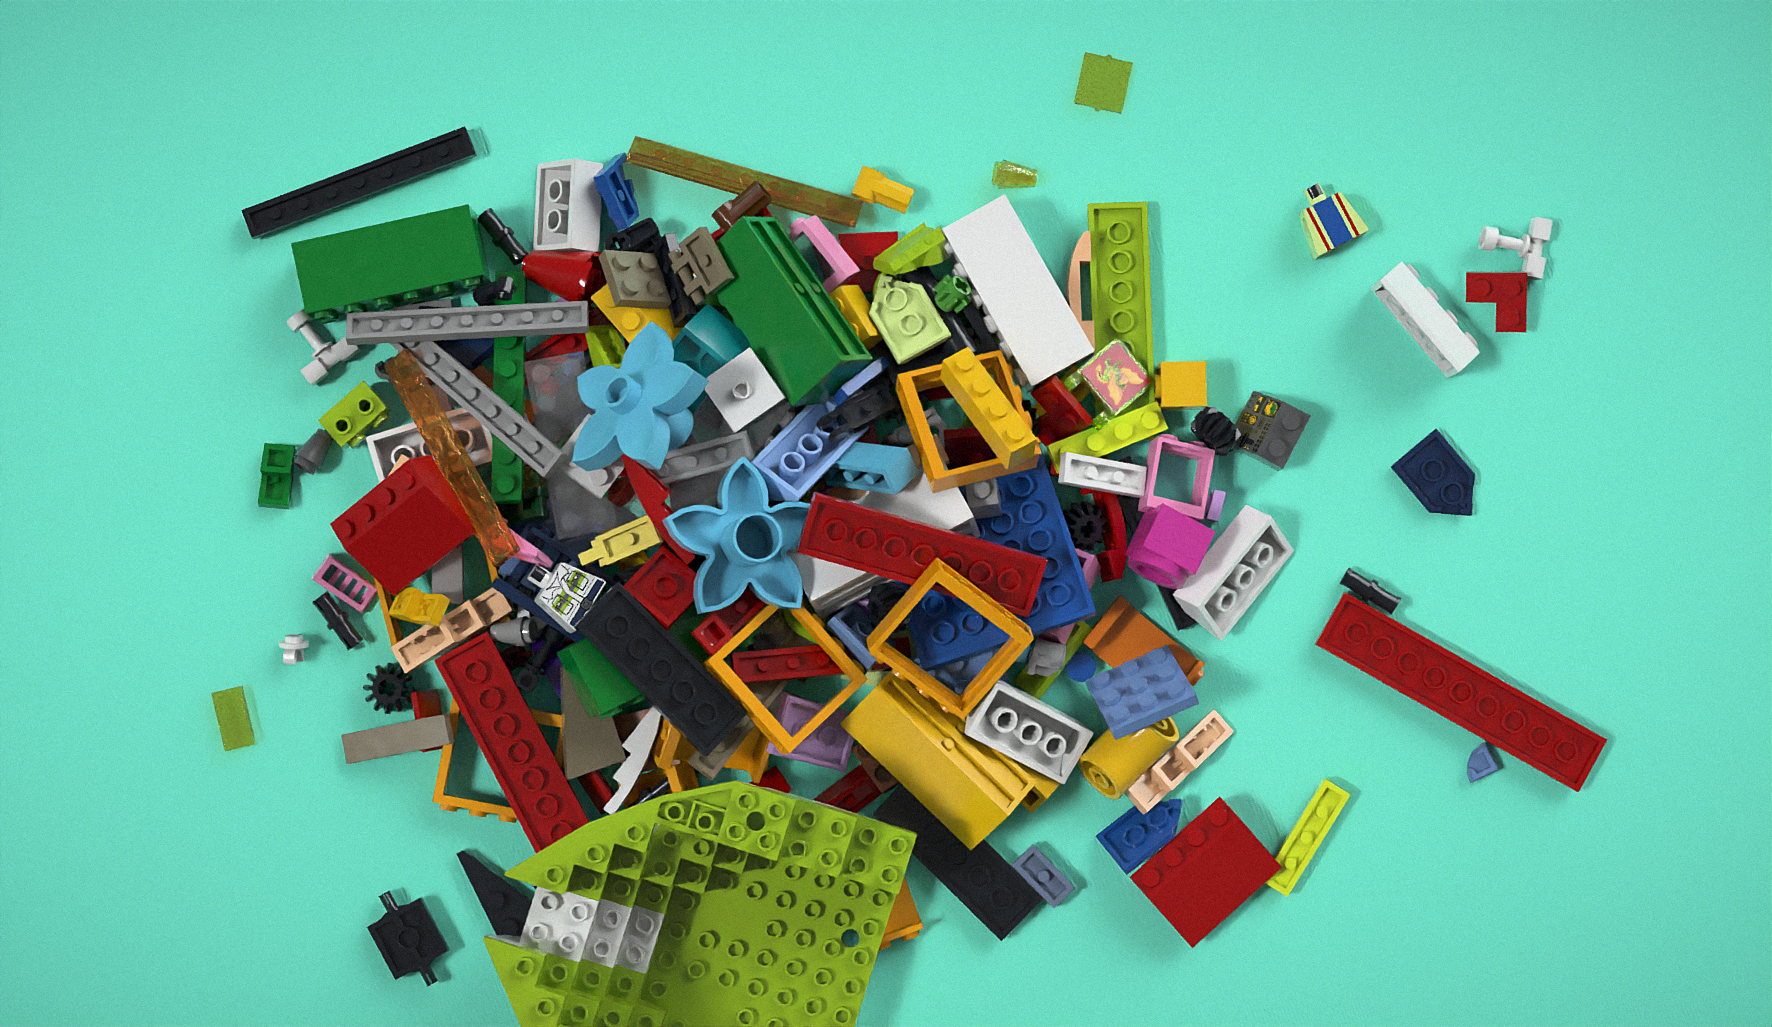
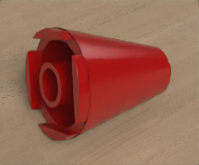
[522,250,607,311]

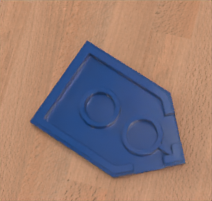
[1096,799,1183,875]

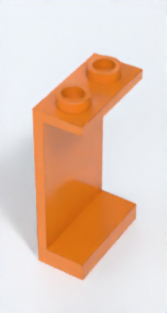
[1082,595,1205,686]

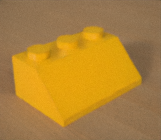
[590,283,683,344]

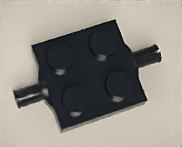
[367,890,450,987]

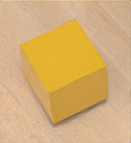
[1154,361,1207,411]

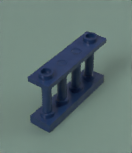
[490,524,625,642]

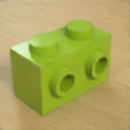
[318,381,391,449]

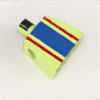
[1299,183,1369,260]

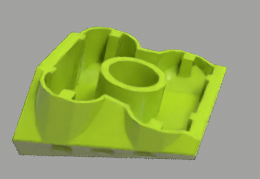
[873,222,946,276]

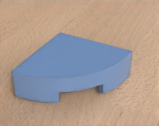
[1467,742,1499,783]

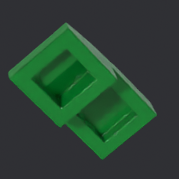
[258,443,295,510]

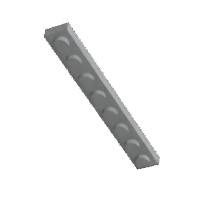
[345,301,589,345]
[390,341,567,480]

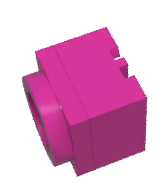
[1125,503,1216,589]

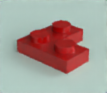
[1466,272,1527,333]
[1030,375,1093,447]

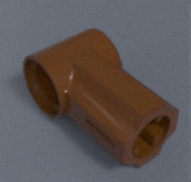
[711,181,774,233]

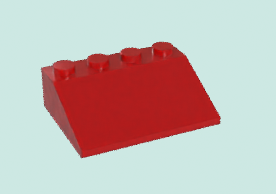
[330,455,477,596]
[1130,796,1282,948]

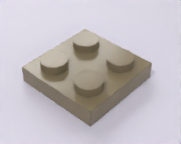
[599,250,672,309]

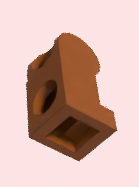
[852,743,900,795]

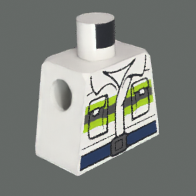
[527,562,606,633]

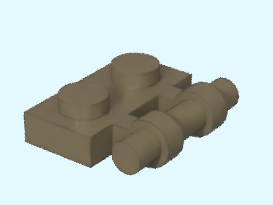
[668,227,734,306]

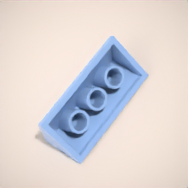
[751,398,869,501]

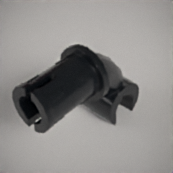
[472,276,515,306]

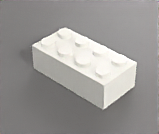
[366,407,492,483]

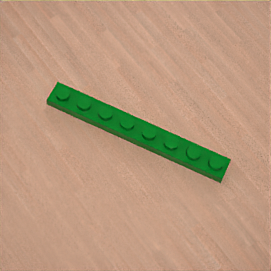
[491,271,527,504]

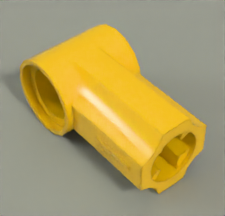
[850,166,915,215]

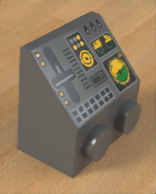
[1235,391,1310,471]

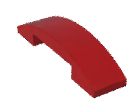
[1080,487,1127,583]
[691,585,766,656]

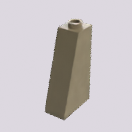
[560,666,626,780]

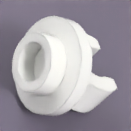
[279,634,309,665]

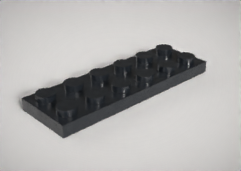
[574,582,748,757]
[872,784,1043,941]

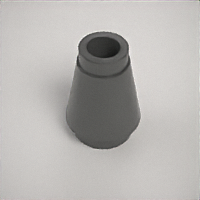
[293,429,334,475]

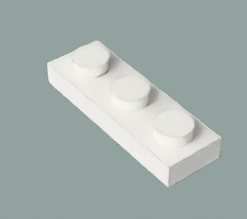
[1058,452,1147,498]

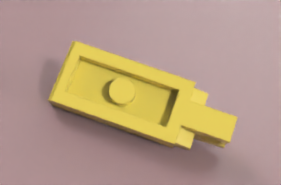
[578,515,664,567]

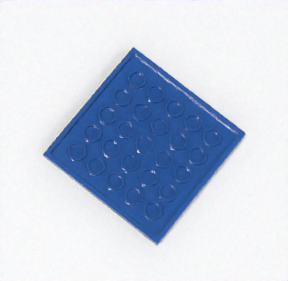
[894,449,1097,672]

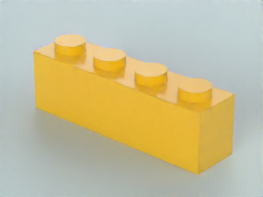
[940,347,1037,471]

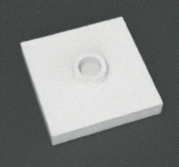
[704,347,786,433]

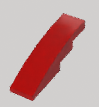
[621,454,697,565]

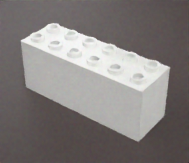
[942,194,1094,393]
[787,456,981,619]

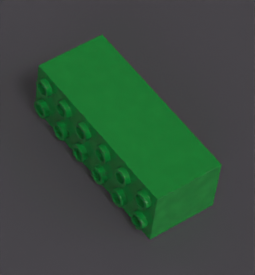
[291,204,491,324]
[715,216,873,406]
[556,603,761,720]

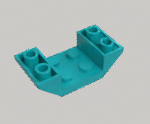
[672,303,750,420]

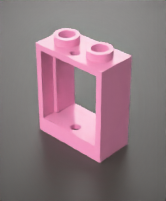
[788,215,860,294]
[1138,434,1215,522]

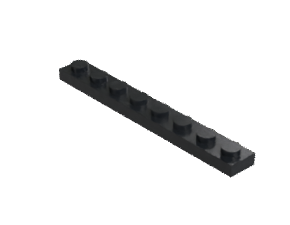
[241,126,477,239]

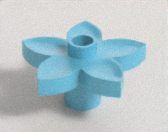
[572,321,709,471]
[662,456,810,614]

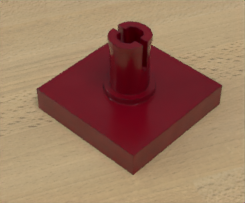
[943,427,998,470]

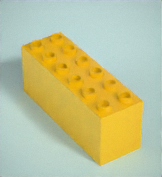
[840,670,1036,850]

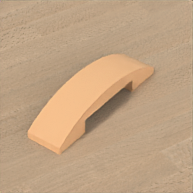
[1065,231,1095,351]

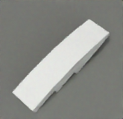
[603,707,663,814]

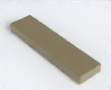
[341,713,455,764]

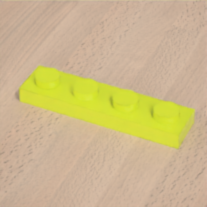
[1046,401,1168,474]
[1266,778,1350,897]

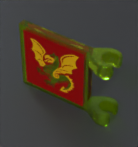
[1062,337,1155,430]

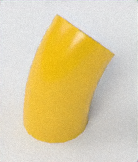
[1077,717,1179,800]

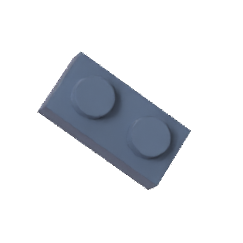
[1011,844,1075,908]

